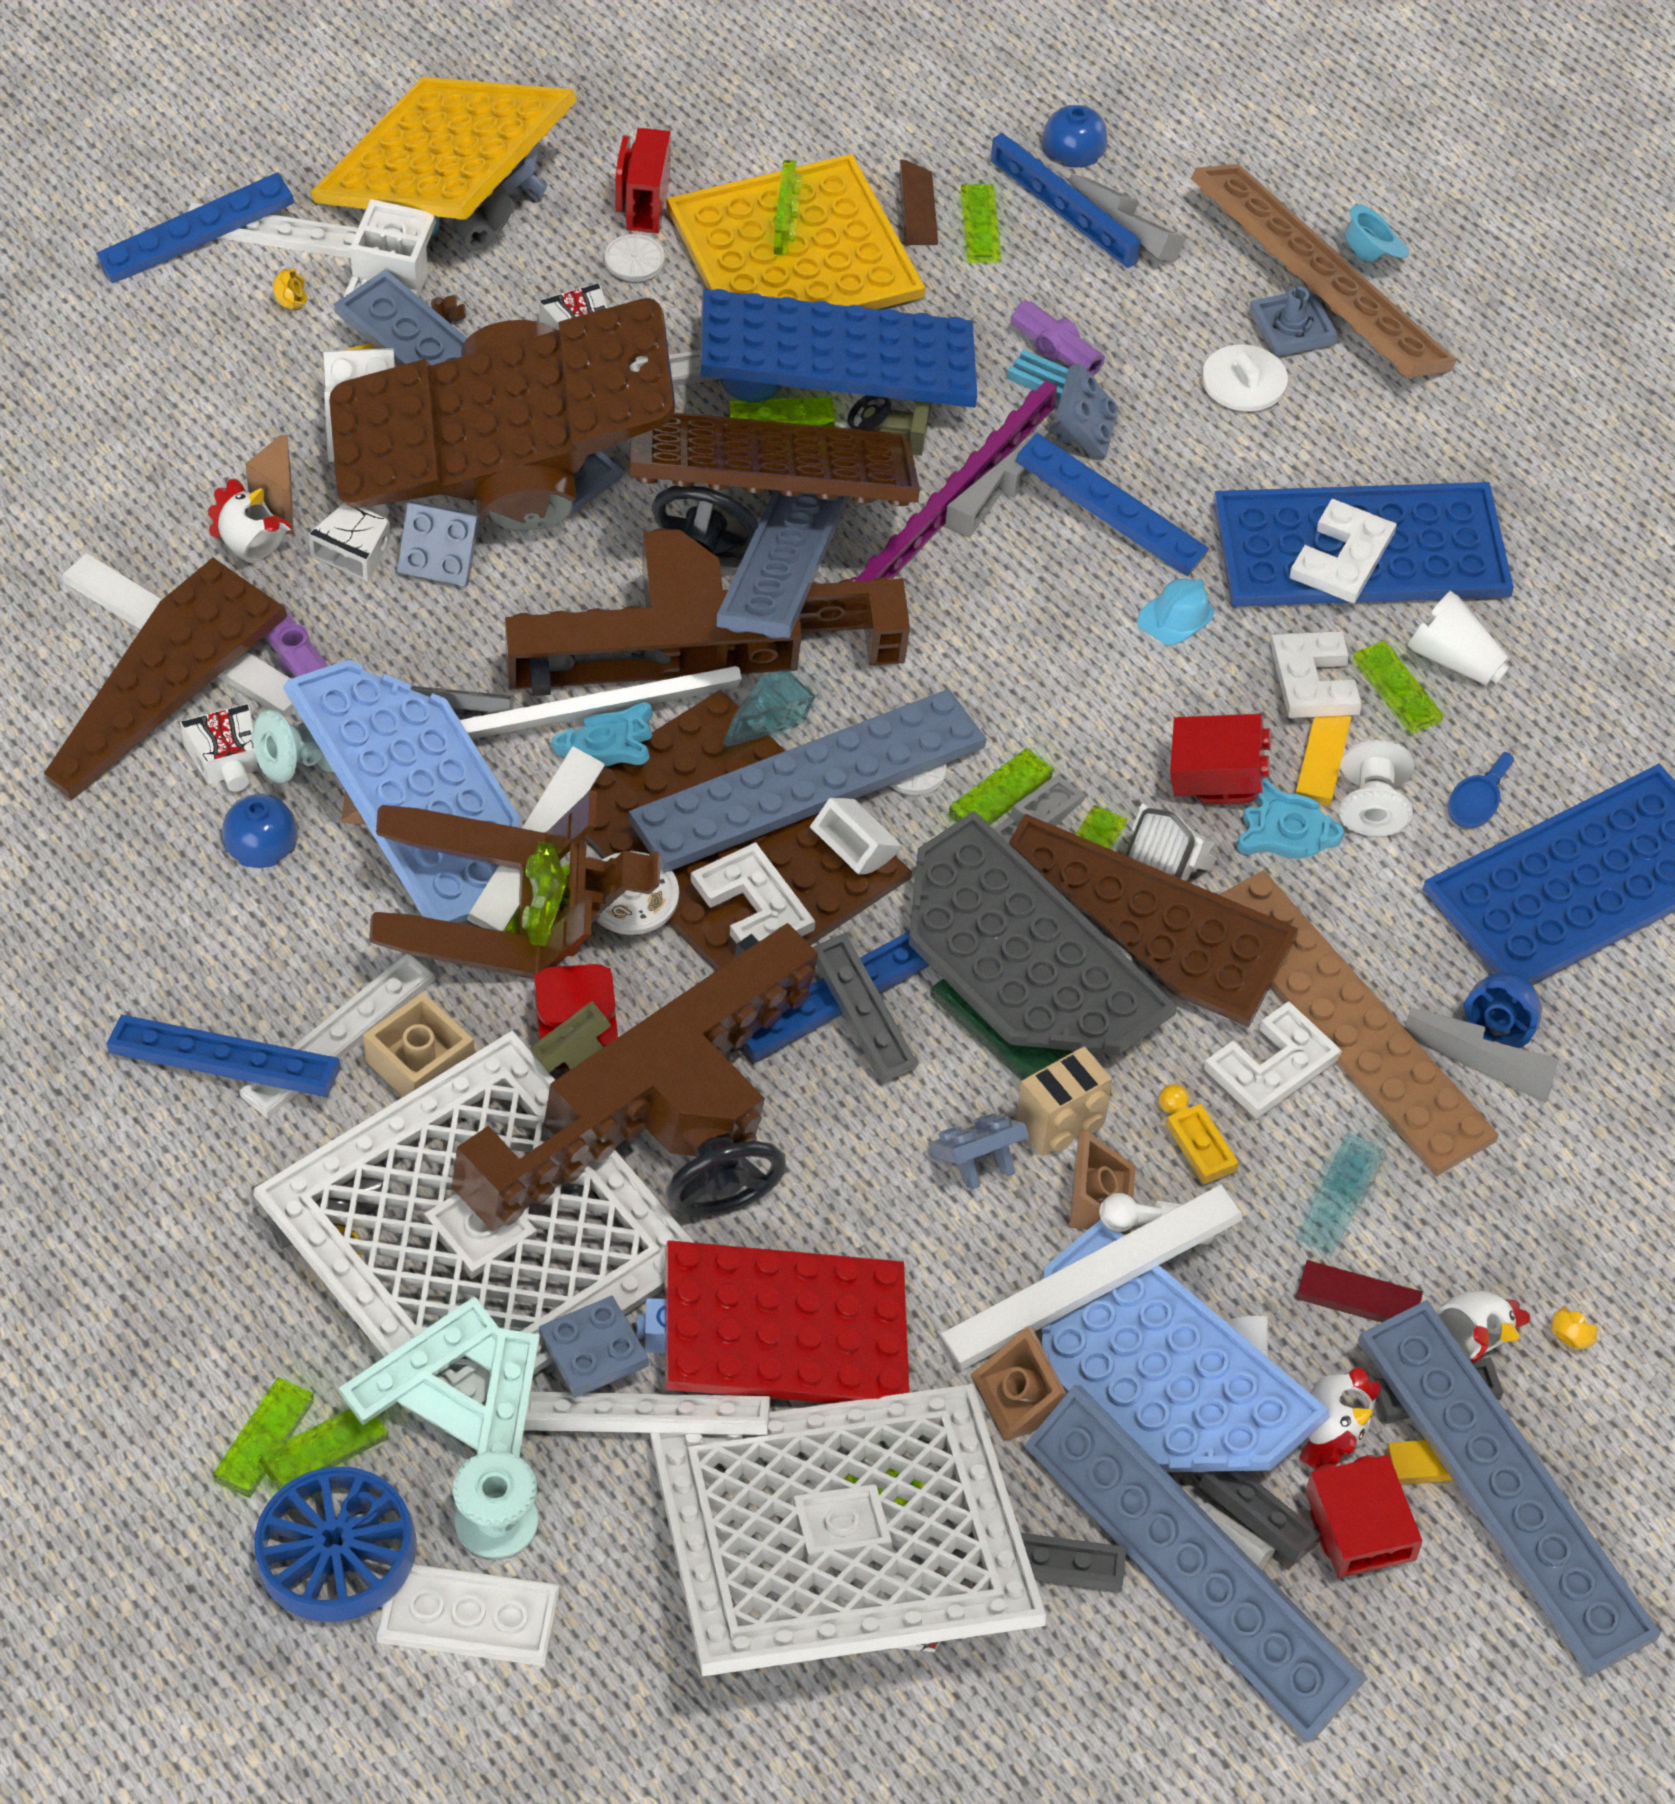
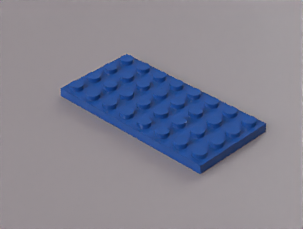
[700,289,978,408]
[1213,482,1514,607]
[1423,763,1675,985]

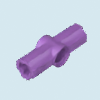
[1010,300,1105,376]
[265,605,328,677]

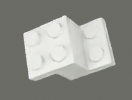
[343,199,436,297]
[324,348,395,462]

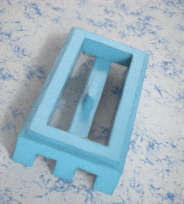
[1007,349,1068,401]

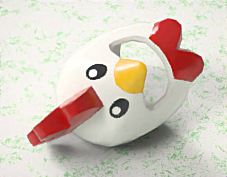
[208,479,293,563]
[1437,1291,1530,1364]
[1299,1367,1381,1470]

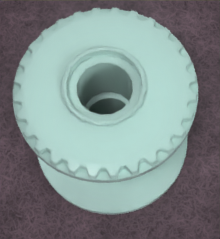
[252,710,334,783]
[453,1450,538,1560]

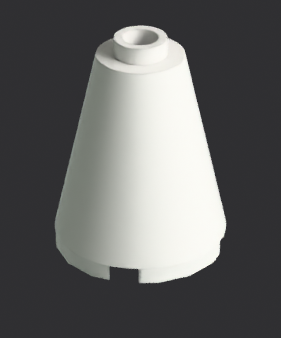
[1407,591,1510,685]

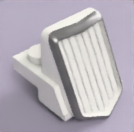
[1125,803,1217,881]

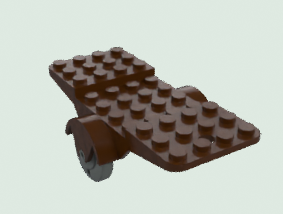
[329,298,675,531]

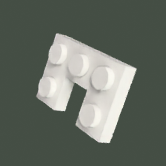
[1289,499,1397,604]
[1271,632,1362,718]
[691,842,815,944]
[1204,1001,1342,1119]

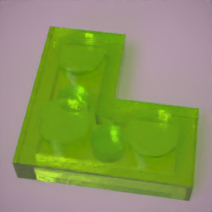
[522,841,567,947]

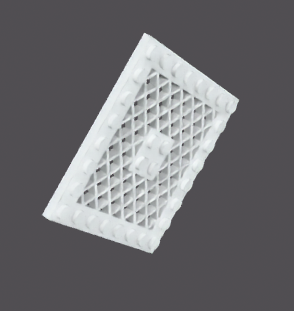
[254,1030,694,1433]
[650,1384,1046,1676]

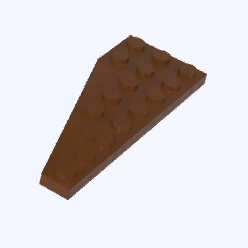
[44,557,287,800]
[1009,814,1298,1027]

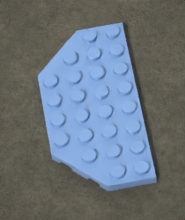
[283,660,521,923]
[1042,1219,1330,1472]

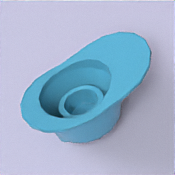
[1345,205,1409,262]
[1137,579,1214,645]

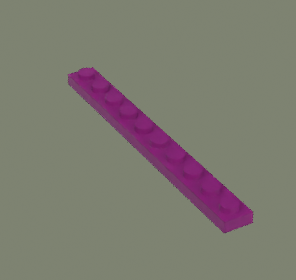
[851,380,1057,581]

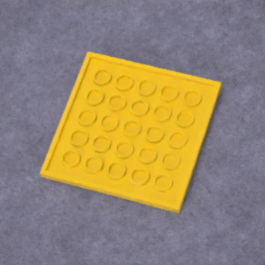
[310,76,577,220]
[666,154,925,309]

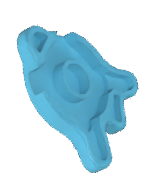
[551,702,653,767]
[1237,778,1344,859]

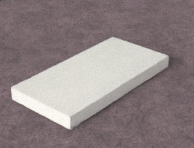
[377,1564,560,1666]

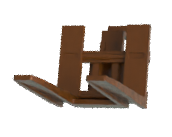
[369,790,660,979]

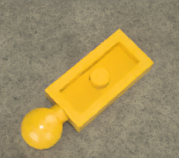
[1158,1084,1239,1185]

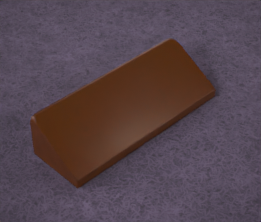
[899,159,938,245]

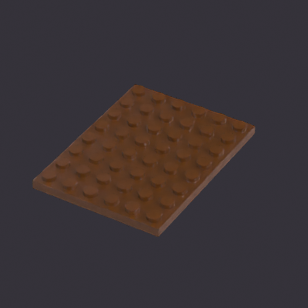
[629,412,920,506]
[585,689,912,971]

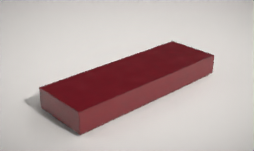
[1296,1260,1423,1323]

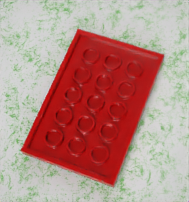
[665,1240,910,1403]

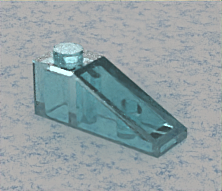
[723,670,816,747]
[1296,1132,1387,1256]

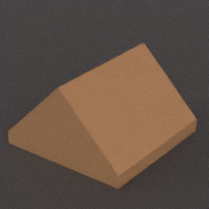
[245,435,294,534]
[1069,1130,1136,1234]
[971,1326,1067,1441]

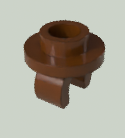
[431,295,467,325]

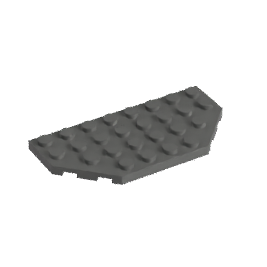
[909,811,1177,1055]

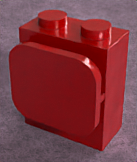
[615,127,671,234]
[1170,713,1271,805]
[534,964,618,1069]
[1305,1454,1423,1578]

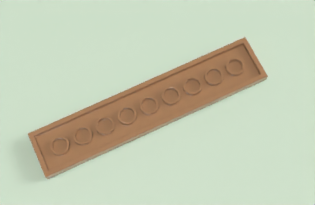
[1191,164,1457,377]
[1219,870,1499,1177]

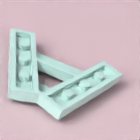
[339,1296,540,1457]

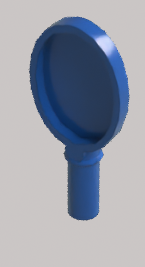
[1448,752,1514,828]

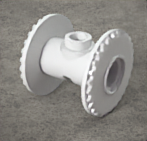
[1339,740,1415,837]

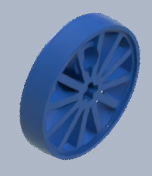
[254,1467,417,1622]

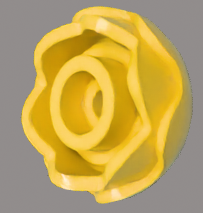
[273,268,308,310]
[1551,1305,1598,1350]

